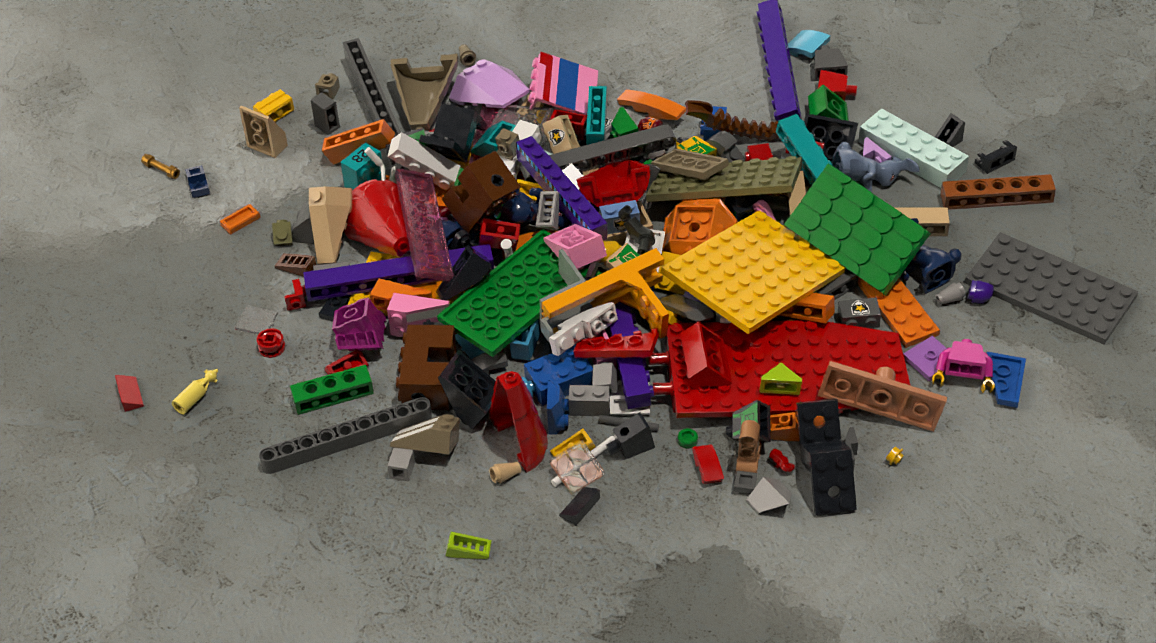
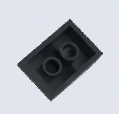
[436,245,492,301]

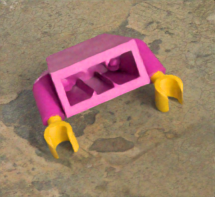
[932,339,995,393]

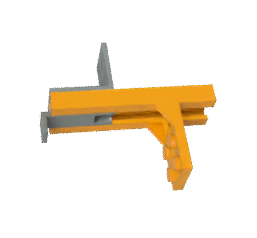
[540,248,669,343]

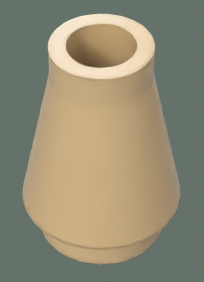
[489,462,521,483]

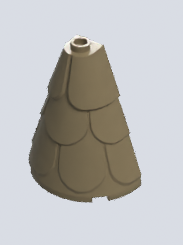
[390,54,458,131]

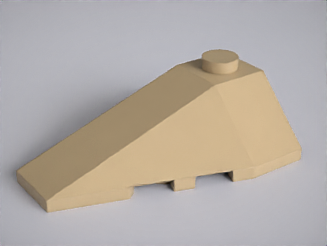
[309,186,352,264]

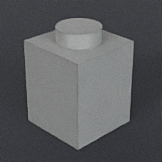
[592,362,618,393]
[387,447,415,481]

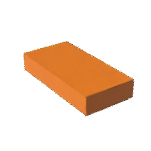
[220,204,261,235]

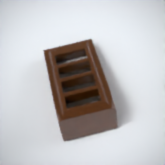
[275,253,316,277]

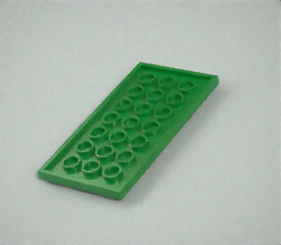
[437,229,591,357]

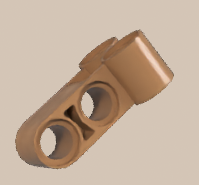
[736,420,761,473]

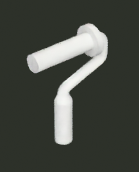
[364,147,397,184]

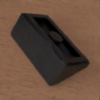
[559,487,600,525]

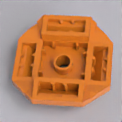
[662,198,738,255]

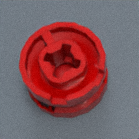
[257,328,285,358]

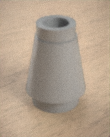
[935,282,966,305]

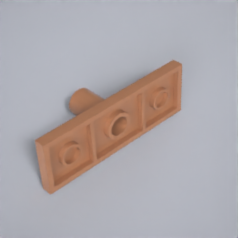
[818,361,947,432]

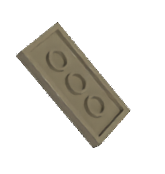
[651,149,729,180]

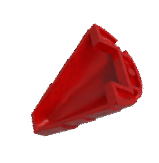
[576,160,650,207]
[343,179,415,257]
[489,371,548,473]

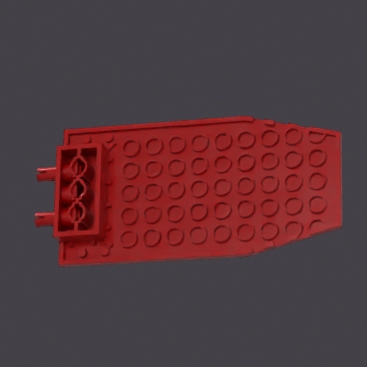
[648,320,911,418]

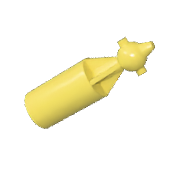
[172,369,218,414]

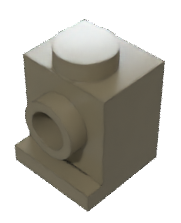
[315,73,340,100]
[495,128,520,161]

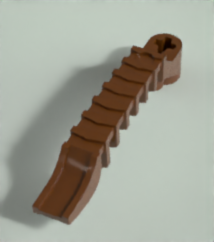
[685,100,779,142]

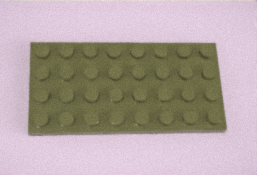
[646,156,802,202]

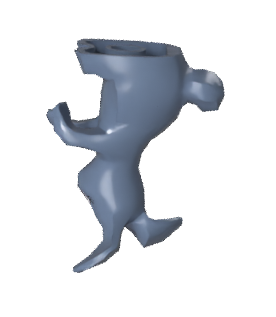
[832,142,919,192]

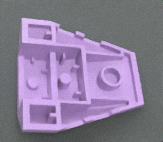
[449,60,530,108]

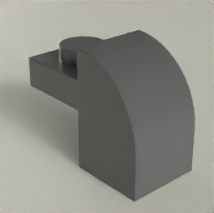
[706,131,745,163]

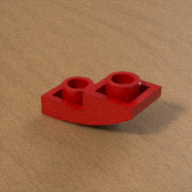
[692,444,724,484]

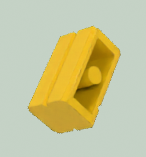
[253,89,294,122]

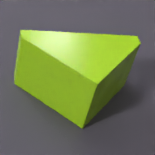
[760,363,802,395]

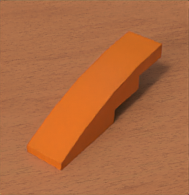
[617,89,686,120]

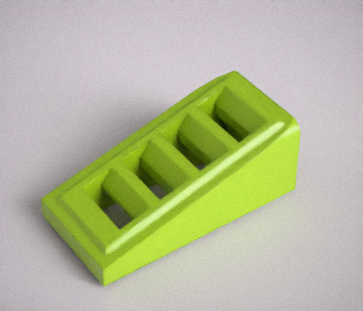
[445,532,492,559]

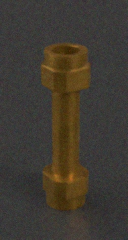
[141,154,180,179]

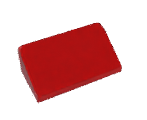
[324,350,369,375]
[115,375,144,412]

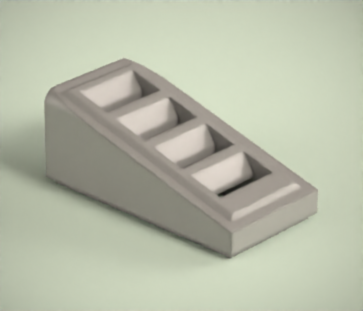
[536,191,559,231]

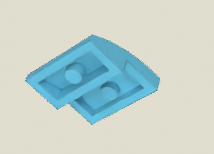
[788,30,831,59]

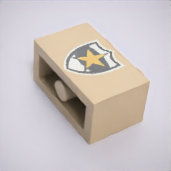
[542,115,580,154]

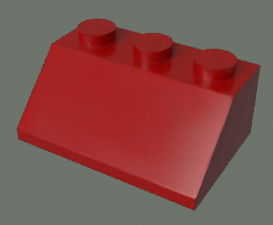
[680,322,732,387]

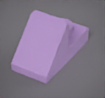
[863,137,892,163]

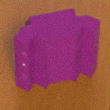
[332,297,387,351]

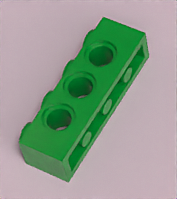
[290,365,374,415]

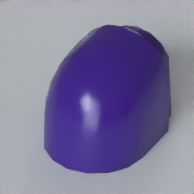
[967,280,994,304]

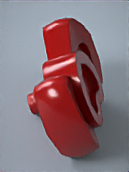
[769,448,795,473]

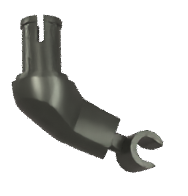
[618,205,655,255]

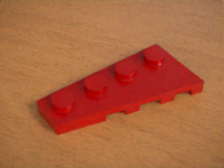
[573,328,659,359]

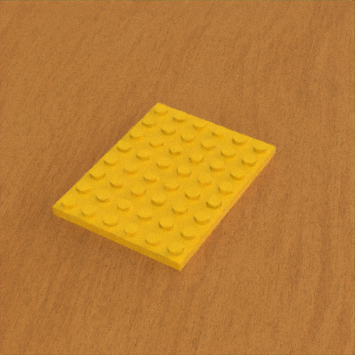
[660,210,846,334]

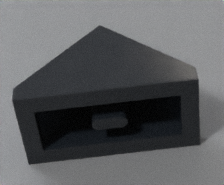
[935,113,965,147]

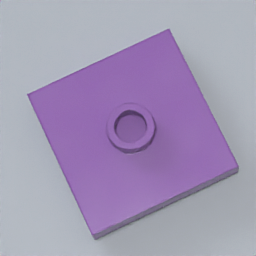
[903,336,947,381]

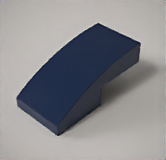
[185,165,210,198]

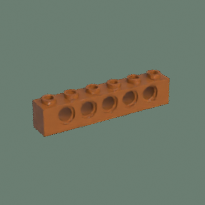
[941,174,1056,210]

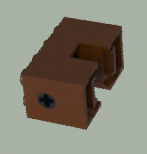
[442,151,521,234]
[396,319,457,411]

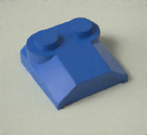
[547,378,569,435]

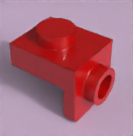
[284,279,307,311]

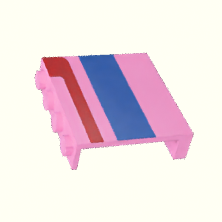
[528,51,598,115]

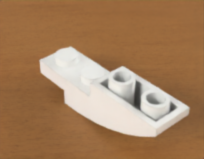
[549,302,618,356]

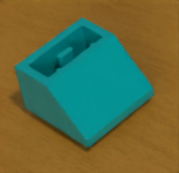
[471,121,516,157]

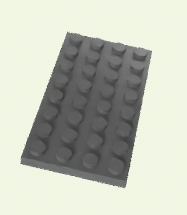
[965,232,1139,344]

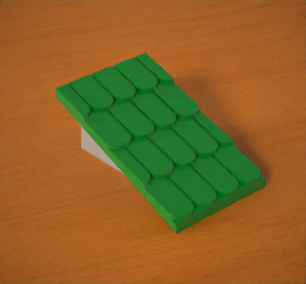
[784,163,931,296]

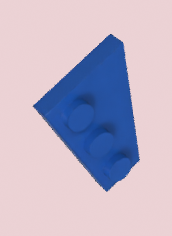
[986,352,1026,408]

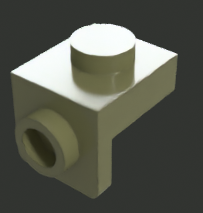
[272,220,293,246]

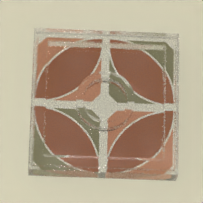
[549,440,605,495]

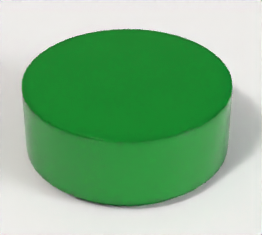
[678,428,698,449]

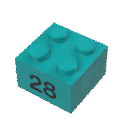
[340,143,382,190]

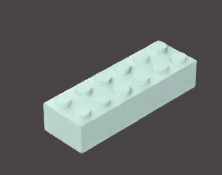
[858,108,969,188]

